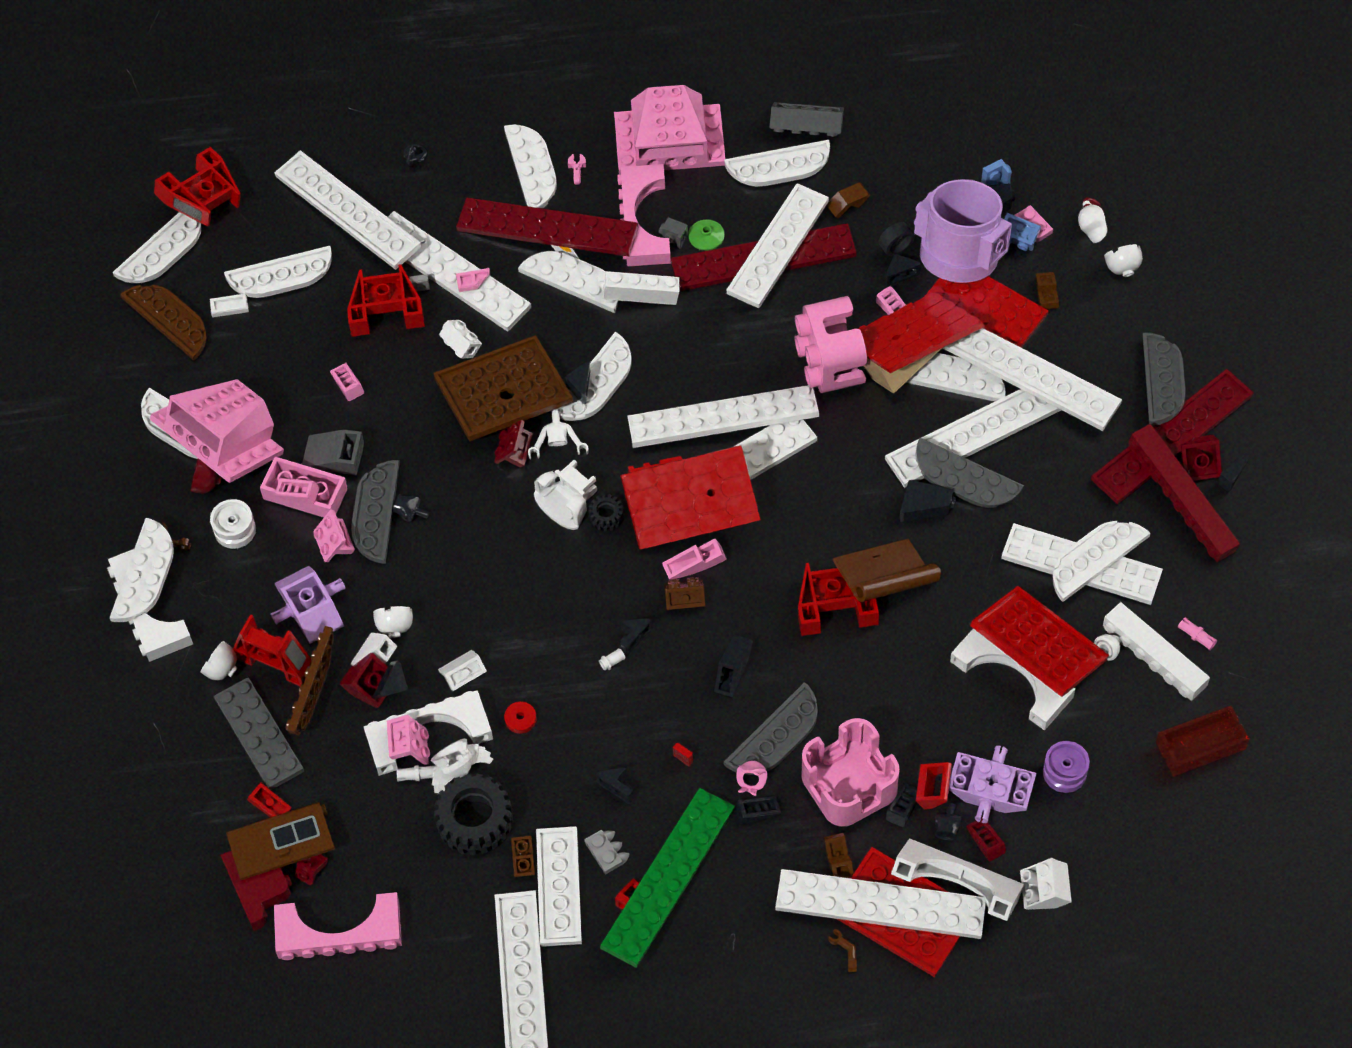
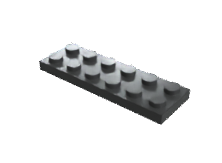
[214,678,304,790]

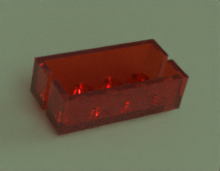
[1156,705,1249,777]

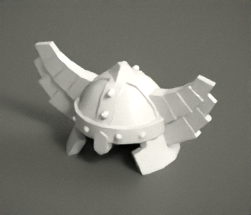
[431,739,493,794]

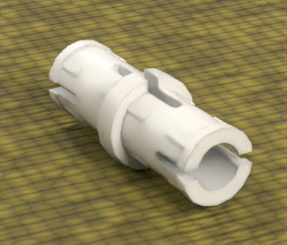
[397,765,436,782]

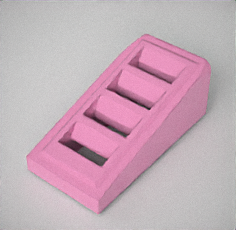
[876,286,906,315]
[330,363,364,401]
[275,478,319,504]

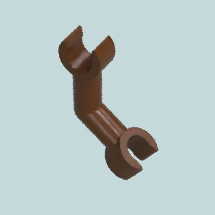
[162,522,191,551]
[828,929,857,972]

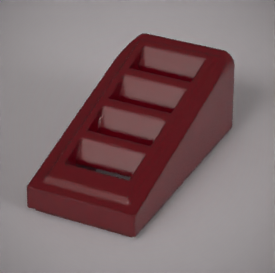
[966,817,1006,861]

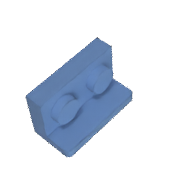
[981,159,1012,185]
[1004,213,1041,251]

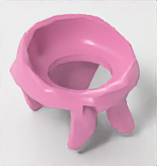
[736,761,767,796]

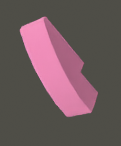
[662,539,727,580]

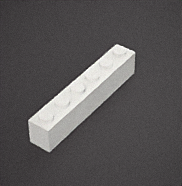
[1103,602,1210,701]

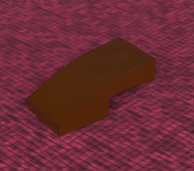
[1035,272,1059,309]

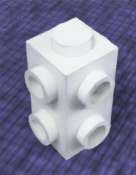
[439,320,482,359]

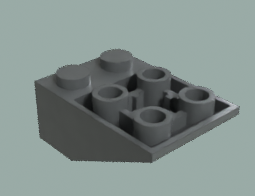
[302,430,364,476]

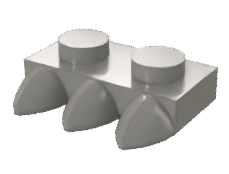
[584,830,629,875]

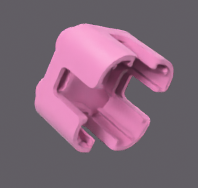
[795,296,867,393]
[802,718,899,826]

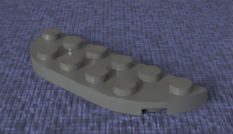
[1143,333,1185,426]
[915,438,1024,508]
[351,460,400,564]
[724,682,818,775]

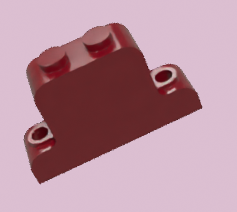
[221,851,292,931]

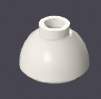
[1094,634,1121,661]

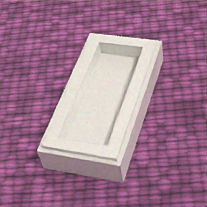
[210,294,249,318]

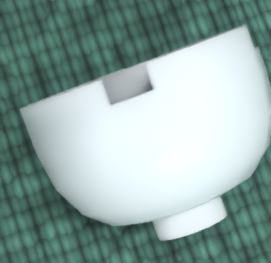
[1104,244,1143,277]
[373,606,413,638]
[200,641,238,680]

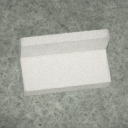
[438,650,487,691]

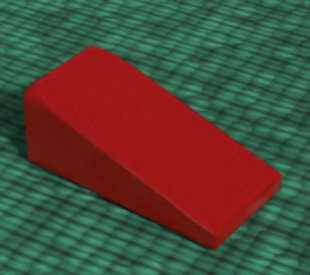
[247,782,292,817]

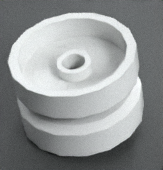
[210,499,256,549]

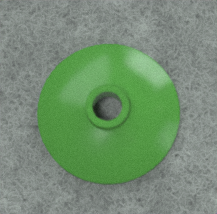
[688,219,724,251]

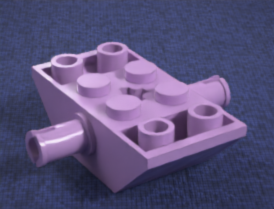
[271,566,346,644]
[949,746,1036,823]

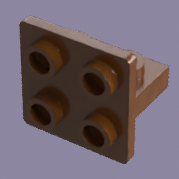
[664,577,705,610]

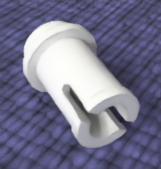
[599,648,625,670]

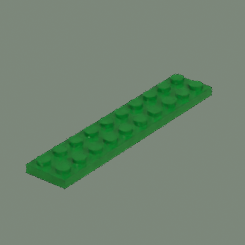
[600,788,735,968]

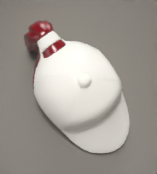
[1078,197,1107,243]

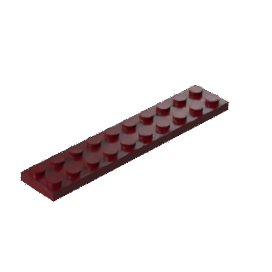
[456,198,639,257]
[671,223,857,291]
[1091,369,1254,505]

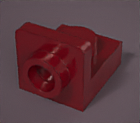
[295,854,328,885]

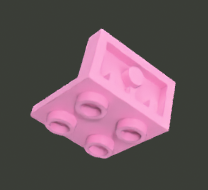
[387,715,430,765]

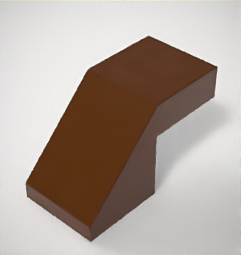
[827,182,871,218]
[823,833,854,879]

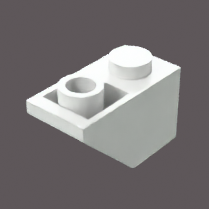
[351,633,397,666]

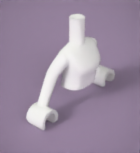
[528,410,589,459]

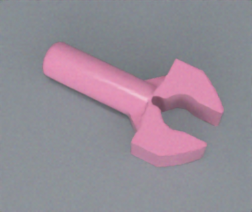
[568,154,586,185]

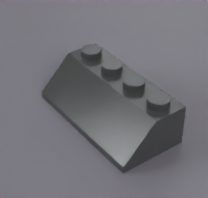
[770,102,844,136]

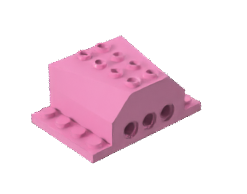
[614,85,725,174]
[150,379,284,483]

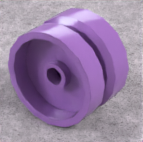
[1043,741,1090,793]

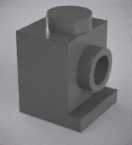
[659,217,688,249]

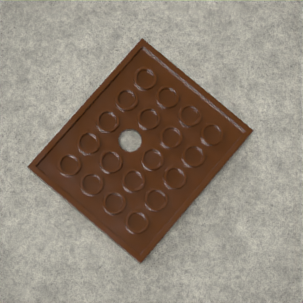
[433,335,573,441]

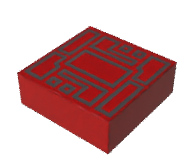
[673,743,693,767]

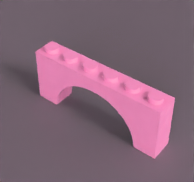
[618,164,671,266]
[274,892,402,960]

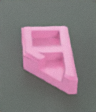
[456,268,490,292]

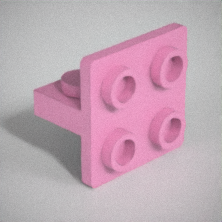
[313,510,355,562]

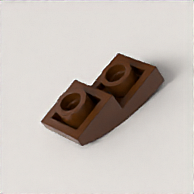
[511,836,535,877]

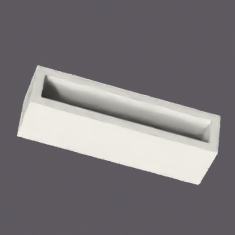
[603,271,679,305]

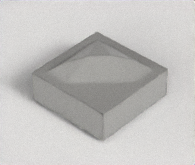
[409,274,430,292]

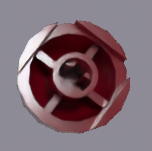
[190,458,221,494]

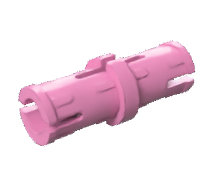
[1178,617,1217,650]

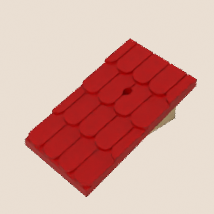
[858,293,985,394]
[620,445,761,549]

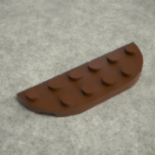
[120,285,206,361]
[286,626,333,735]

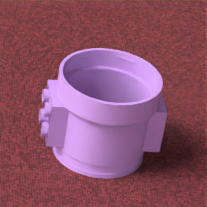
[914,179,1012,283]

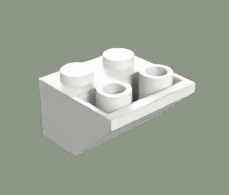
[1020,858,1071,910]

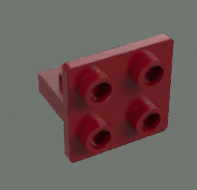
[494,420,533,468]

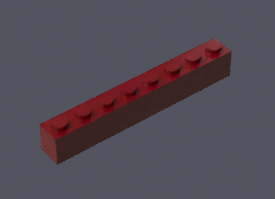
[1128,424,1240,562]

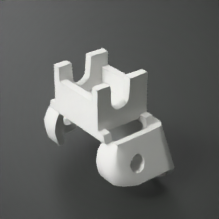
[534,460,597,530]

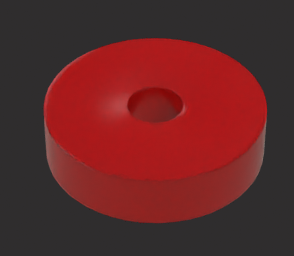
[504,701,537,734]

